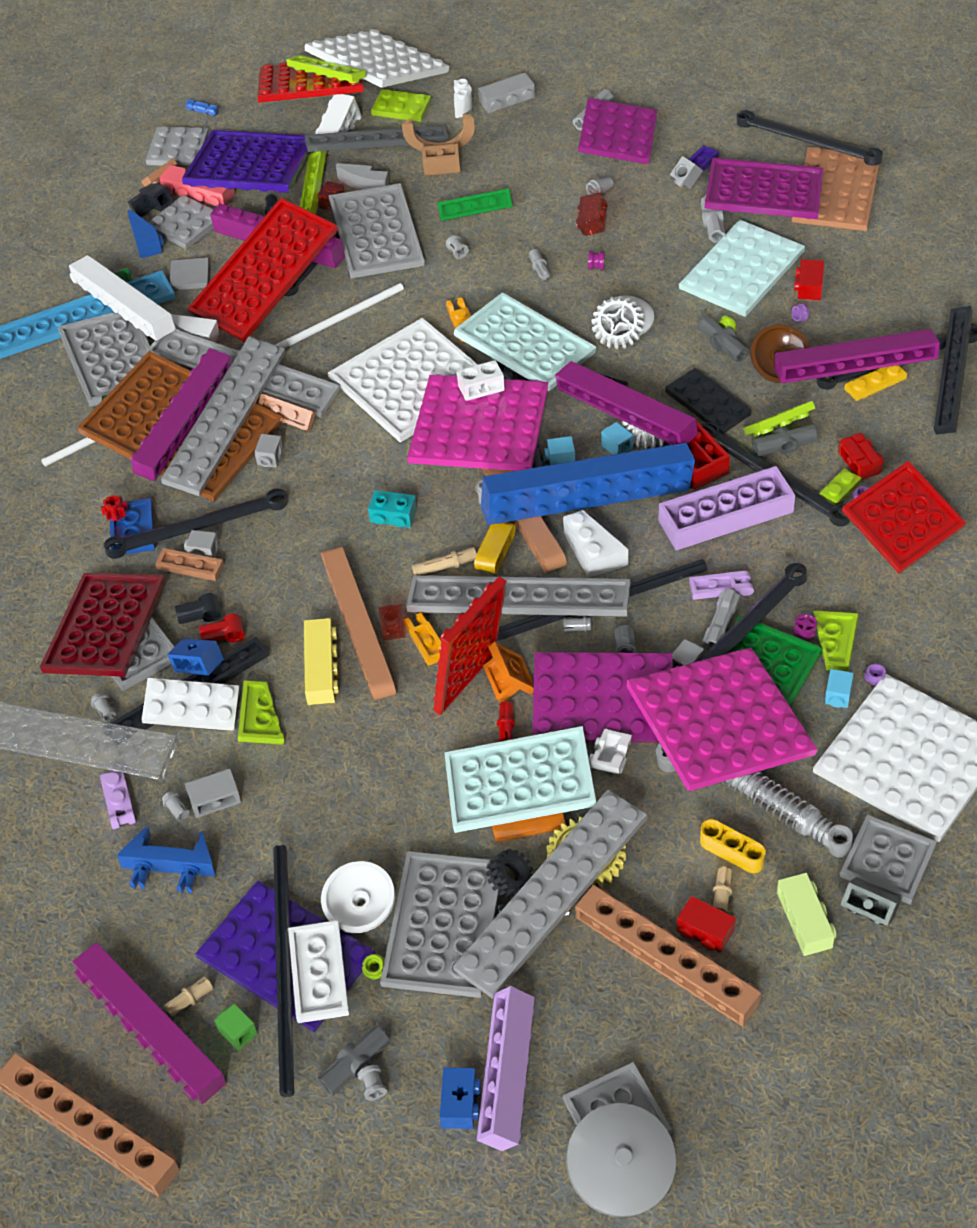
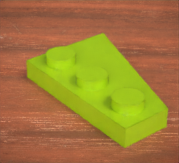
[813,610,859,672]
[238,680,284,744]

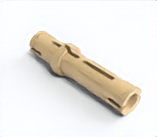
[412,547,477,576]

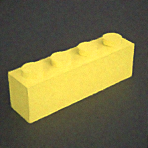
[304,618,339,705]

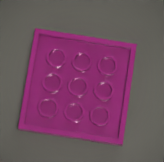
[578,98,657,164]

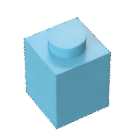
[601,422,633,455]
[544,436,575,465]
[825,669,853,708]

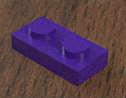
[688,145,719,171]

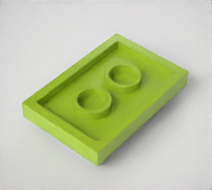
[371,89,431,122]
[743,401,816,437]

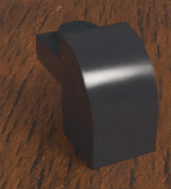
[128,184,174,217]

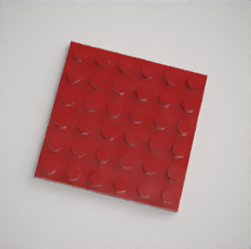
[257,58,364,103]

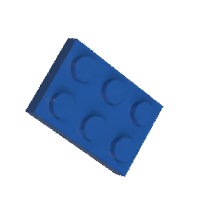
[110,498,155,555]

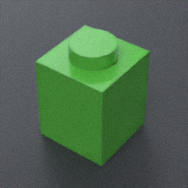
[214,1004,257,1051]

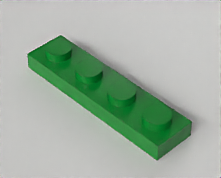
[437,188,513,221]

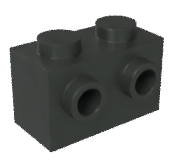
[840,877,902,926]

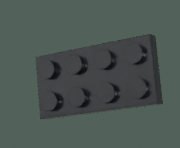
[665,368,752,434]

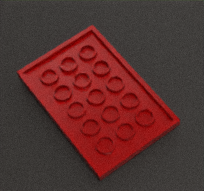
[433,576,507,715]

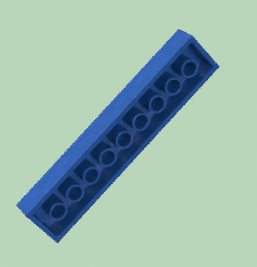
[481,443,695,525]

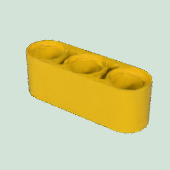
[474,522,516,574]
[700,819,766,873]

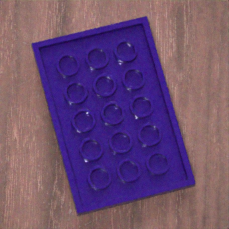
[195,881,375,1032]

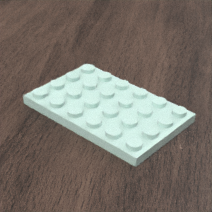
[679,220,805,317]
[454,292,596,391]
[444,726,596,833]

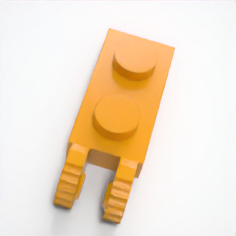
[446,297,471,342]
[403,612,441,666]

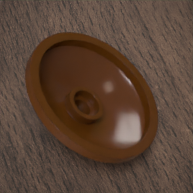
[750,324,810,383]

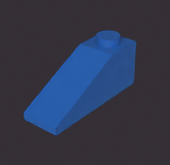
[127,210,164,258]

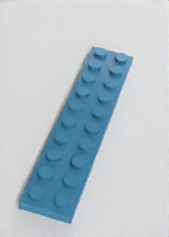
[0,270,176,359]

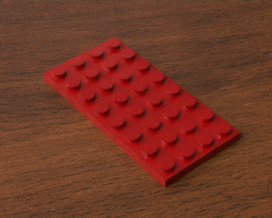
[187,198,339,343]

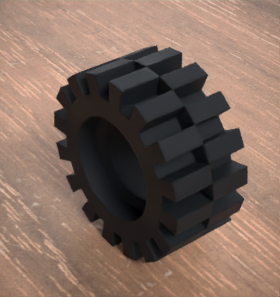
[486,849,534,898]

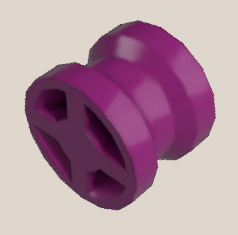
[588,251,605,270]
[794,614,817,642]

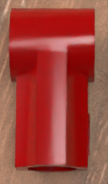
[199,613,245,643]

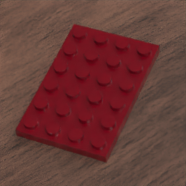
[40,573,166,677]

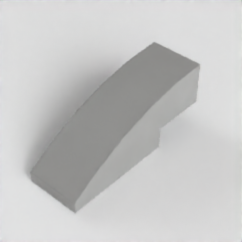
[336,163,389,190]

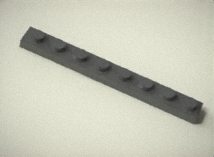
[305,125,449,152]

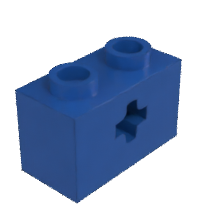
[167,639,224,675]
[440,1067,481,1129]

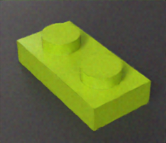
[819,468,862,505]

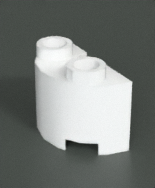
[454,79,473,118]
[589,729,632,774]

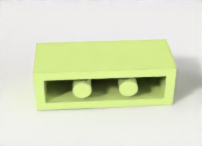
[777,873,836,956]

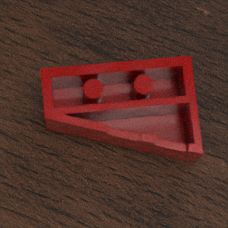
[687,420,730,490]

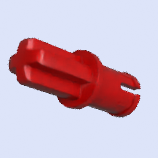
[497,701,515,742]

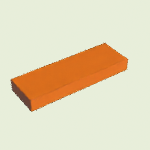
[491,813,566,843]

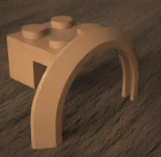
[402,114,475,176]

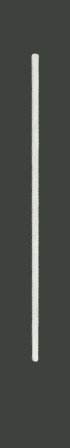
[41,283,404,467]

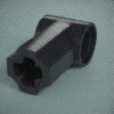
[175,593,221,624]

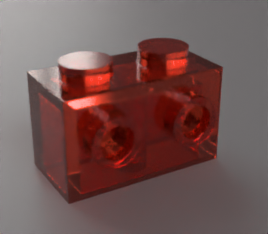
[576,192,608,236]

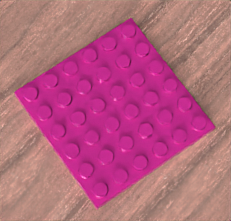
[407,375,549,471]
[626,648,817,792]

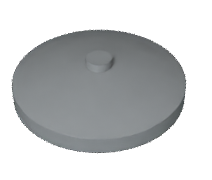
[566,1103,676,1217]

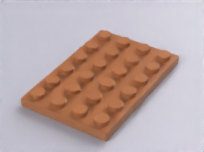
[792,147,879,231]

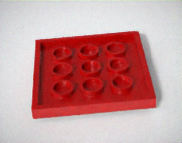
[842,461,966,574]

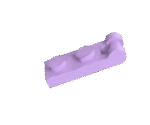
[689,571,754,600]
[99,769,136,830]

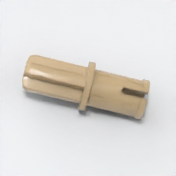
[712,866,732,913]
[164,976,213,1016]

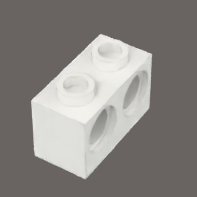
[457,360,504,401]

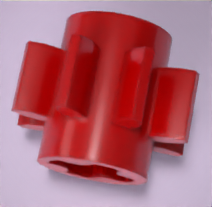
[100,495,128,521]

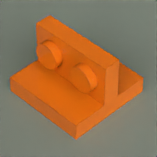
[483,642,534,702]

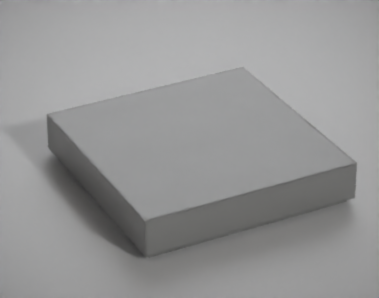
[170,258,209,290]

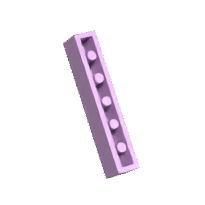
[477,986,535,1151]

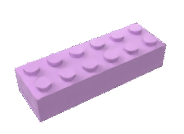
[658,466,795,550]

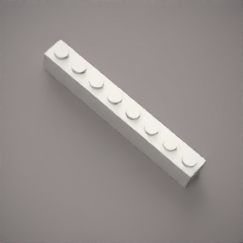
[69,255,175,341]

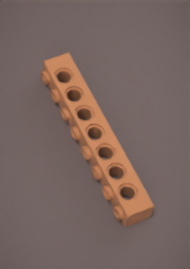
[575,885,761,1027]
[0,1054,180,1197]

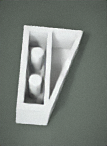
[315,94,362,134]
[563,511,628,578]

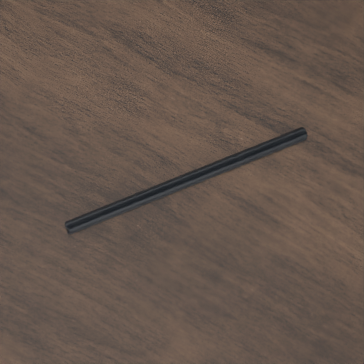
[497,559,707,641]
[273,845,295,1097]

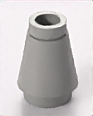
[586,177,614,198]

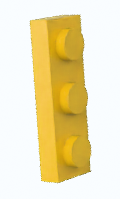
[844,365,907,401]

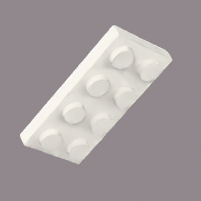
[142,678,239,730]
[288,920,349,1023]

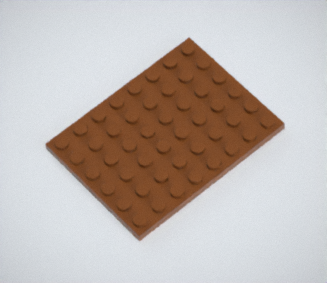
[77,351,283,502]

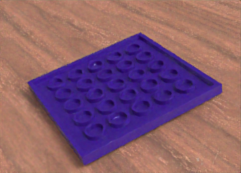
[182,130,310,193]

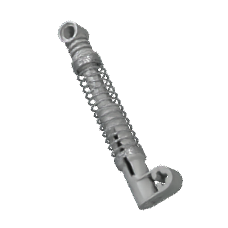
[656,743,853,858]

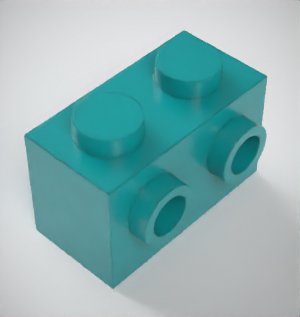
[368,490,417,528]

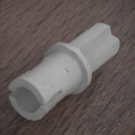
[528,249,550,281]

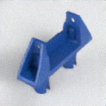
[117,827,216,894]

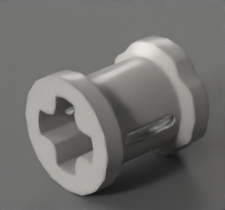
[446,234,469,259]
[357,1065,387,1101]

